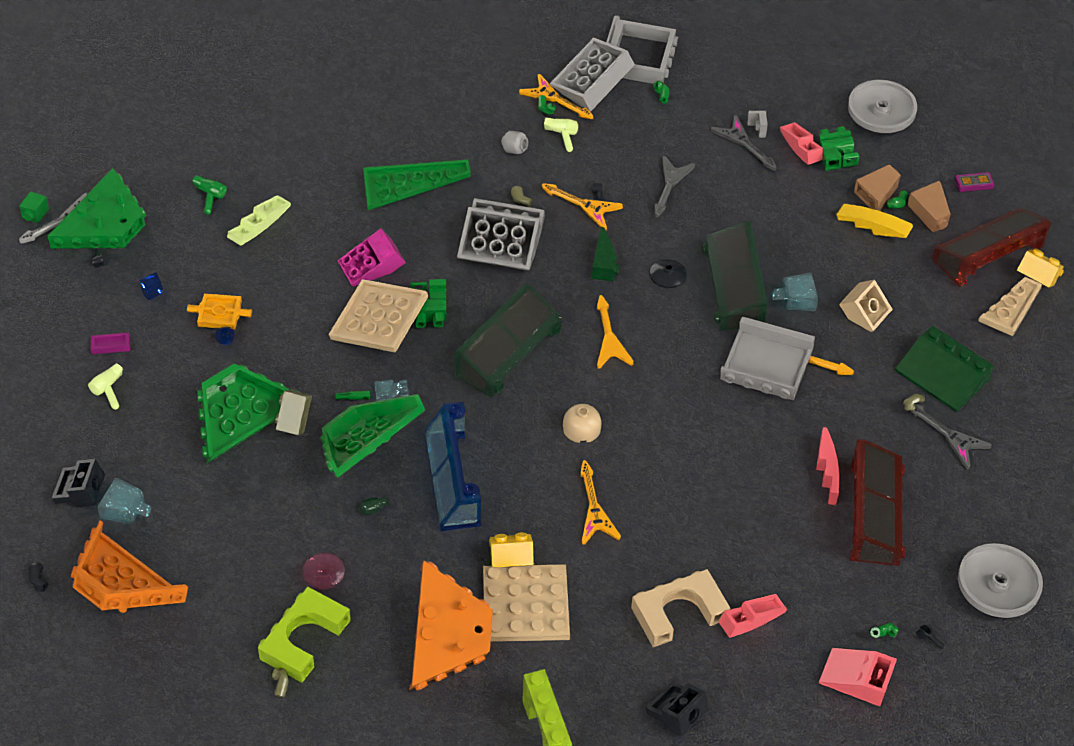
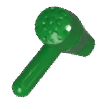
[193,175,227,215]

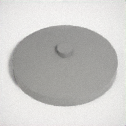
[848,80,917,133]
[958,543,1043,618]

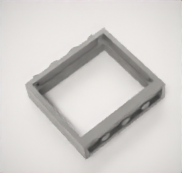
[610,19,678,84]

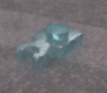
[374,380,409,401]

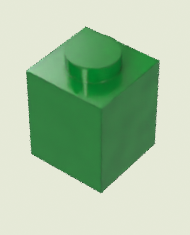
[19,191,49,223]

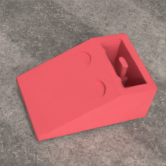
[819,648,897,706]

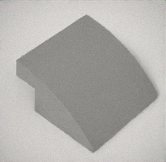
[457,198,545,271]

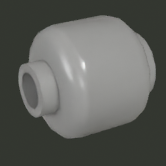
[501,131,528,154]

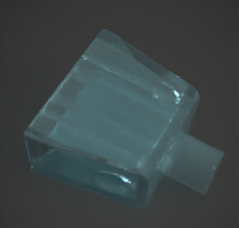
[772,273,818,311]
[98,478,151,524]

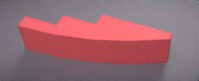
[816,427,839,505]

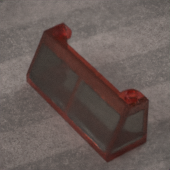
[932,208,1051,287]
[850,439,906,566]

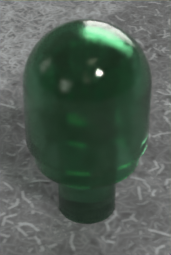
[360,497,388,515]

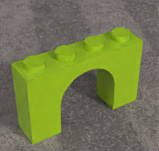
[258,587,351,683]
[523,669,572,746]

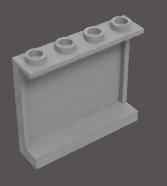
[720,317,815,400]

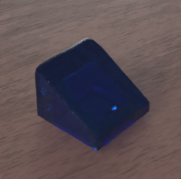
[140,272,164,300]

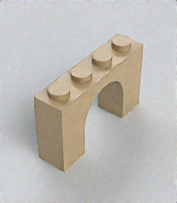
[631,569,730,647]

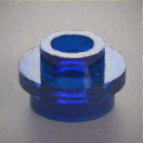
[215,327,235,345]

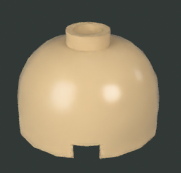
[563,403,602,443]

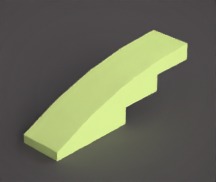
[227,195,291,245]

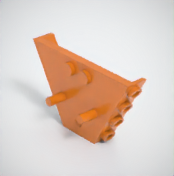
[71,521,188,613]
[409,560,493,691]

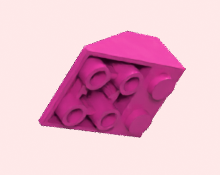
[338,229,406,287]

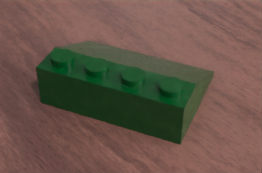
[895,325,994,412]

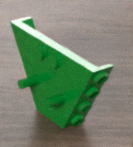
[48,168,146,249]
[197,364,299,464]
[320,394,425,478]

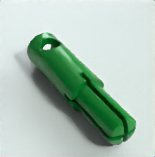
[335,391,370,400]

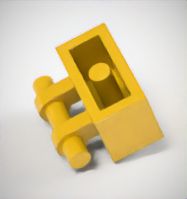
[1017,249,1064,287]
[489,532,534,567]

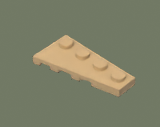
[979,277,1042,336]

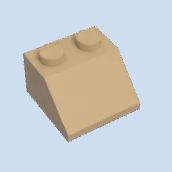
[839,280,893,332]

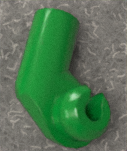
[653,81,670,104]
[538,95,556,115]
[887,191,908,209]
[870,622,899,638]

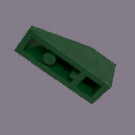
[592,227,620,282]

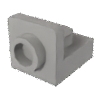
[747,111,767,138]

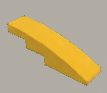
[837,204,913,238]

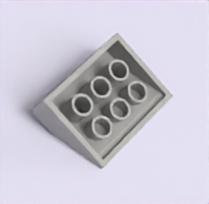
[550,38,635,111]

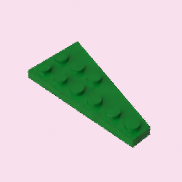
[363,160,470,210]

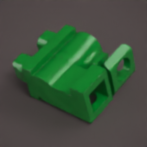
[819,126,859,171]
[410,279,446,328]

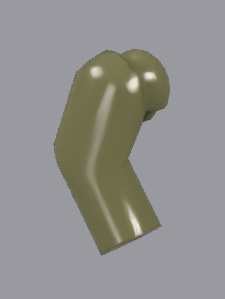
[511,186,532,207]
[903,394,925,411]
[272,668,289,698]

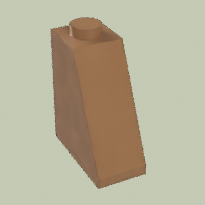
[854,164,900,211]
[908,181,950,232]

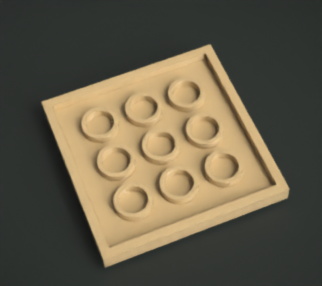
[329,279,428,353]
[483,565,570,641]

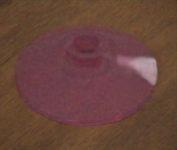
[303,553,345,589]

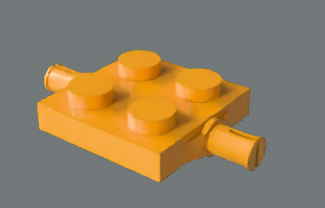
[187,294,252,330]

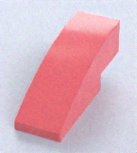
[780,122,823,165]
[718,594,787,638]

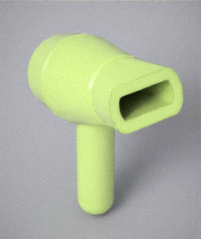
[544,118,578,152]
[88,363,123,409]

